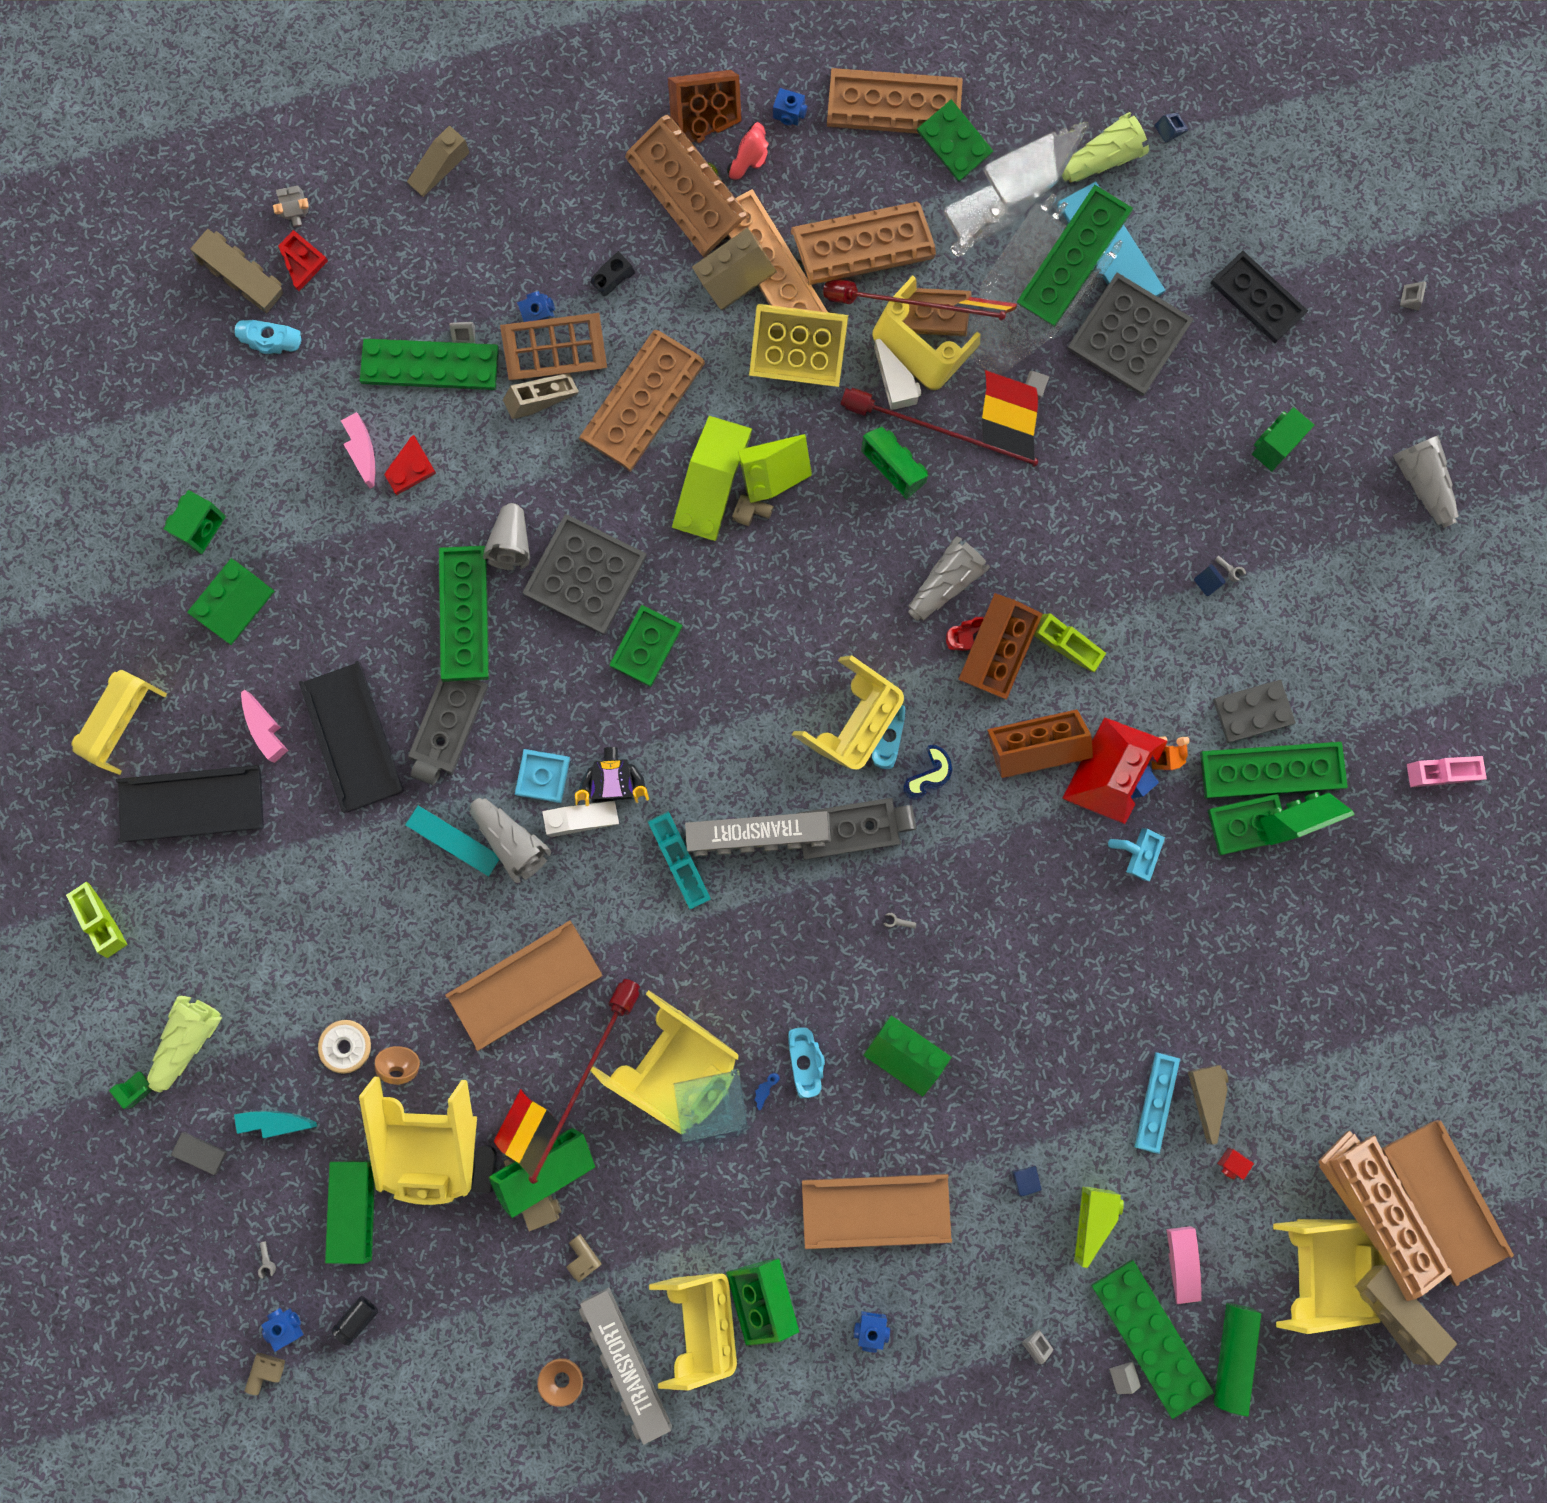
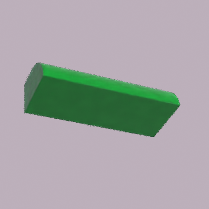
[489,1128,595,1218]
[325,1161,375,1264]
[1213,1303,1261,1417]

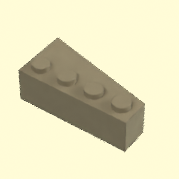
[190,229,284,314]
[1355,1265,1457,1365]

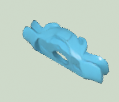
[235,320,301,354]
[872,705,905,769]
[788,1028,825,1098]

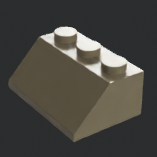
[692,227,777,310]

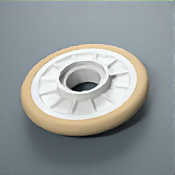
[318,1020,371,1074]

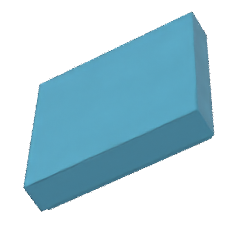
[515,749,570,803]

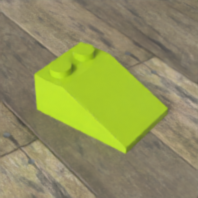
[738,434,812,503]
[1074,1186,1124,1268]

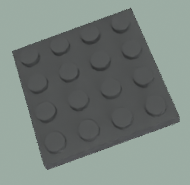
[1067,272,1194,396]
[522,514,647,636]

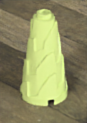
[1060,112,1149,183]
[147,996,222,1092]

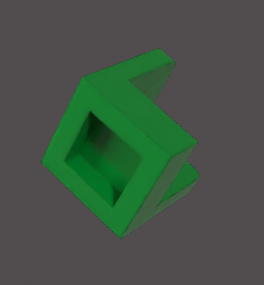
[109,1072,153,1109]

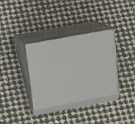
[1400,281,1426,311]
[449,322,475,343]
[1025,371,1049,401]
[1022,1329,1053,1364]
[1109,1361,1141,1394]

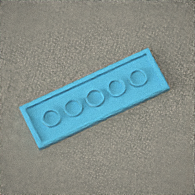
[1057,182,1165,297]

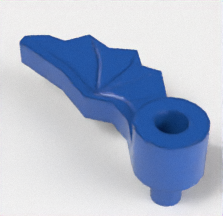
[754,1073,780,1110]

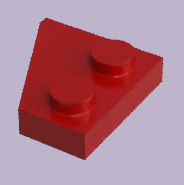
[278,230,328,291]
[384,435,436,495]

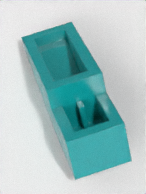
[234,1111,317,1138]

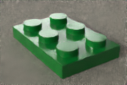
[917,99,993,182]
[609,605,683,687]
[1207,794,1281,856]

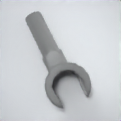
[1215,556,1246,582]
[883,913,916,928]
[258,1241,276,1279]

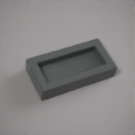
[171,1132,227,1175]

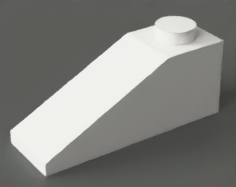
[874,339,921,410]
[542,801,619,837]

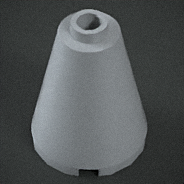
[483,503,530,570]

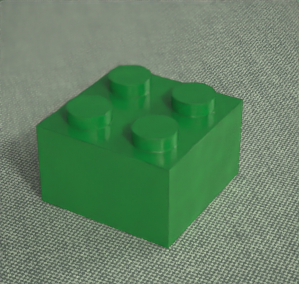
[1252,407,1315,472]
[164,490,226,554]

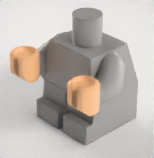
[273,186,309,227]

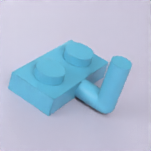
[1108,828,1165,881]

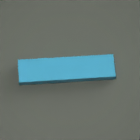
[1134,1052,1180,1154]

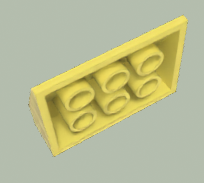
[749,304,849,387]

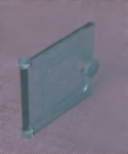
[673,1069,748,1142]

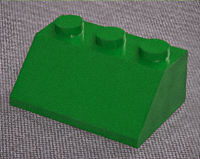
[861,427,928,500]
[187,558,275,645]
[1260,792,1354,845]
[863,1015,952,1097]
[726,1258,799,1346]

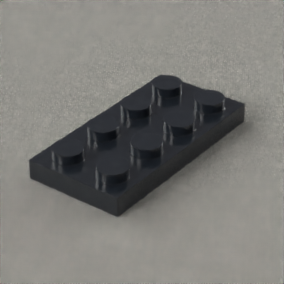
[1210,251,1308,343]

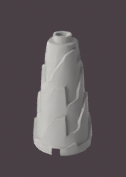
[1393,435,1459,528]
[908,536,990,621]
[470,798,551,883]

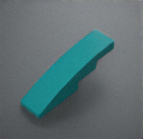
[405,805,500,877]
[648,811,711,909]

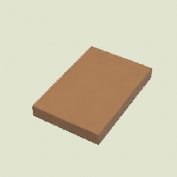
[902,288,972,336]

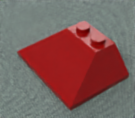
[1062,717,1167,825]

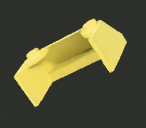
[872,275,981,390]
[792,655,904,769]
[72,670,167,775]
[649,1274,737,1391]

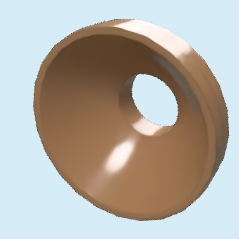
[375,1046,420,1085]
[538,1358,583,1407]

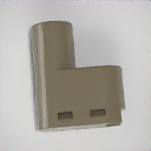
[732,495,774,527]
[566,1234,602,1283]
[244,1353,285,1395]

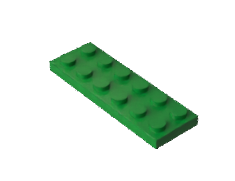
[1017,184,1133,327]
[360,338,499,390]
[439,546,489,682]
[1200,742,1348,799]
[1091,1260,1214,1419]

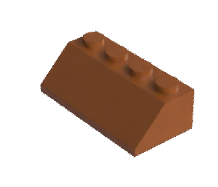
[958,593,1043,700]
[987,709,1093,778]

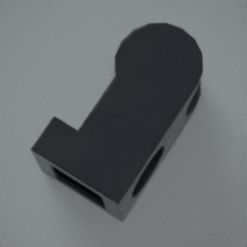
[590,251,635,296]
[470,1145,497,1193]

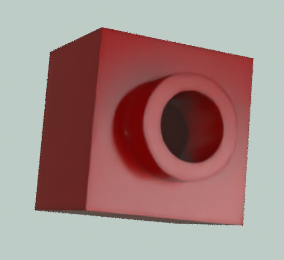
[1217,1148,1254,1180]

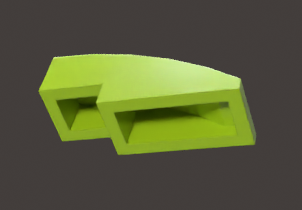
[1034,613,1106,672]
[66,882,128,958]

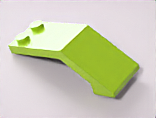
[672,416,752,541]

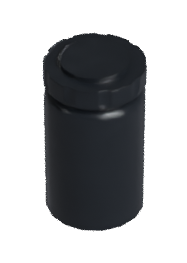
[331,1296,379,1346]

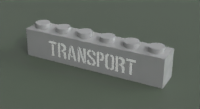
[685,811,831,857]
[579,1287,672,1445]

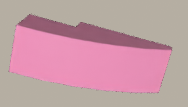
[341,412,375,489]
[241,690,288,763]
[1407,756,1487,787]
[1166,1226,1201,1304]

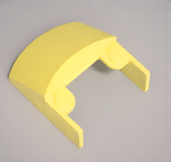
[590,990,738,1134]
[359,1077,477,1205]
[1273,1219,1387,1334]

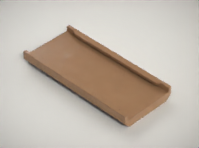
[827,68,963,133]
[625,114,750,258]
[791,202,936,285]
[579,330,705,472]
[446,921,603,1051]
[1381,1120,1514,1286]
[1330,1135,1452,1301]
[802,1174,952,1249]

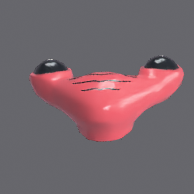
[727,122,769,180]

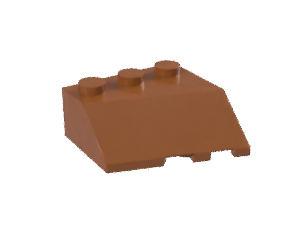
[668,70,741,143]

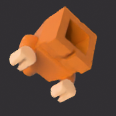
[1151,736,1189,770]

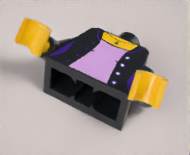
[575,747,649,806]

